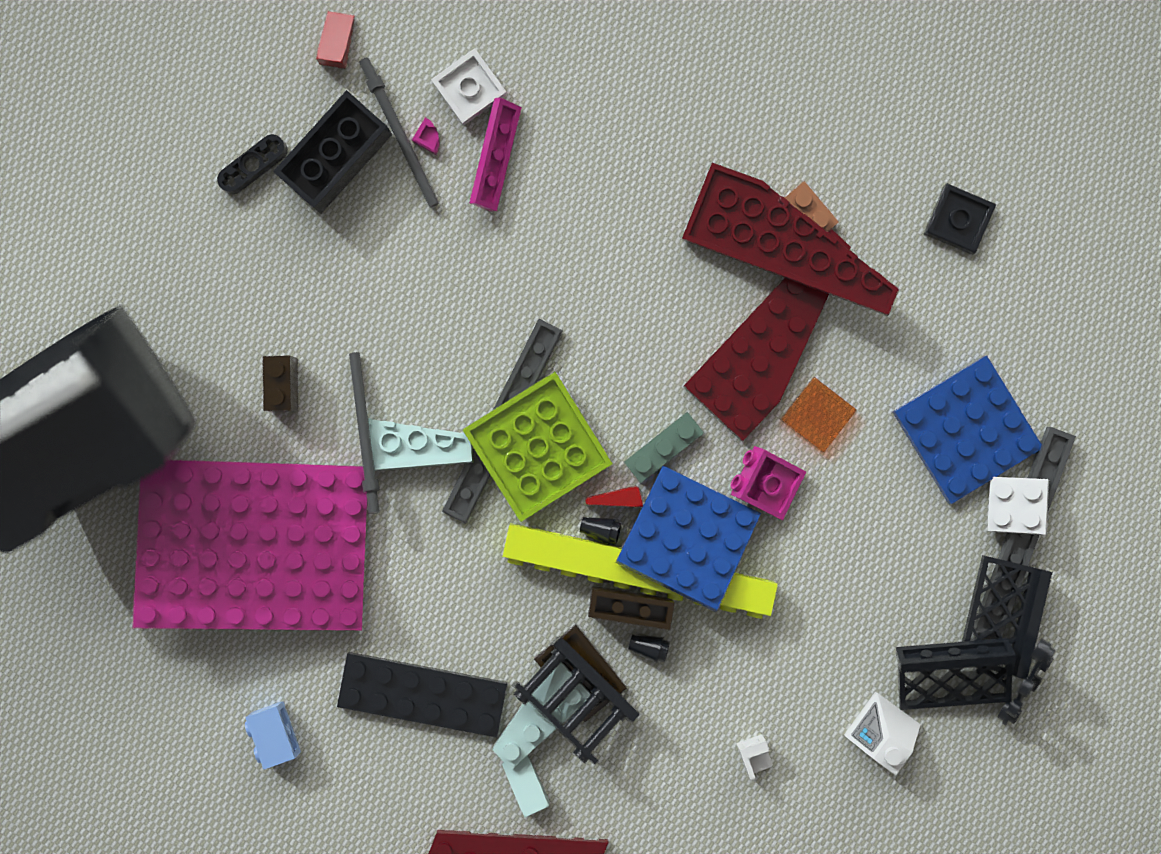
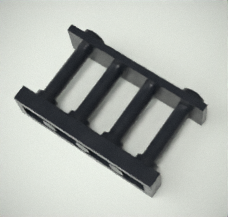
[512,637,640,765]

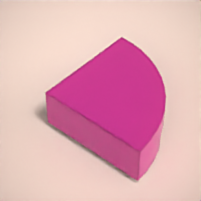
[412,117,440,155]

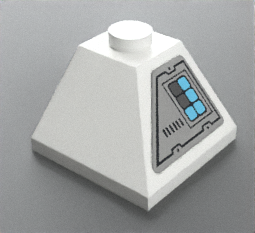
[844,691,921,775]

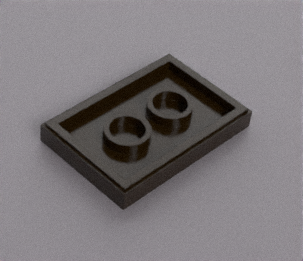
[534,624,627,722]

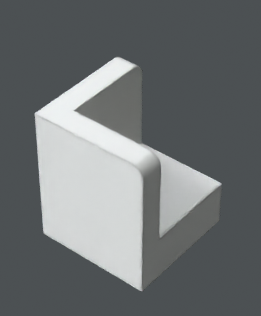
[736,734,773,781]

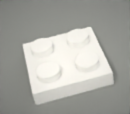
[431,48,507,126]
[987,477,1049,535]

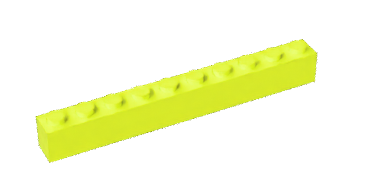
[502,523,778,619]

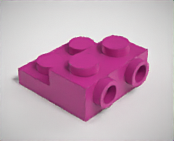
[730,446,806,520]

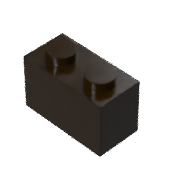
[262,356,299,412]

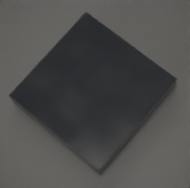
[923,183,996,255]

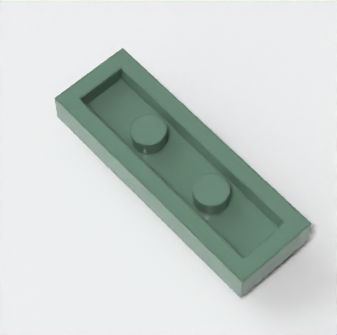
[624,412,704,483]

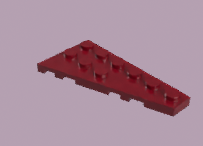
[428,830,609,854]

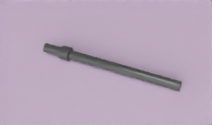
[359,57,439,208]
[349,352,380,514]

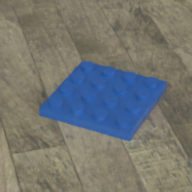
[892,356,1042,504]
[615,466,761,612]

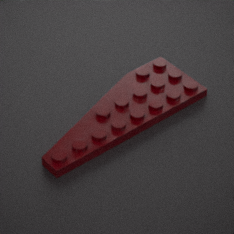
[682,162,899,316]
[683,229,851,441]

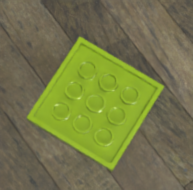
[462,372,612,522]

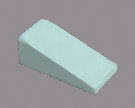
[502,755,550,817]

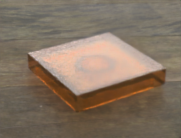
[780,377,857,453]

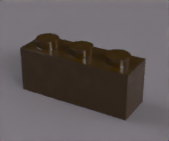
[588,586,675,630]

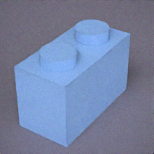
[245,701,301,770]

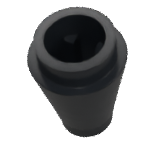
[580,517,621,545]
[628,634,670,663]

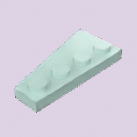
[368,418,474,471]
[492,663,591,770]

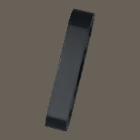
[217,134,287,194]

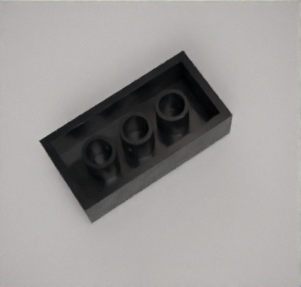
[273,90,392,214]

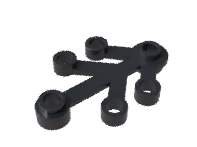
[998,639,1056,726]

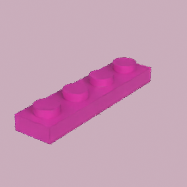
[469,97,522,211]

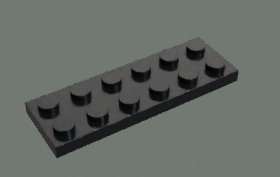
[337,652,508,738]

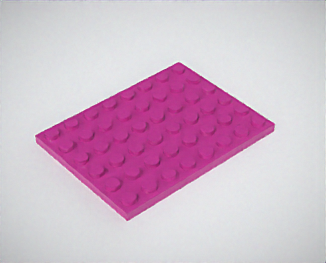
[133,460,367,631]

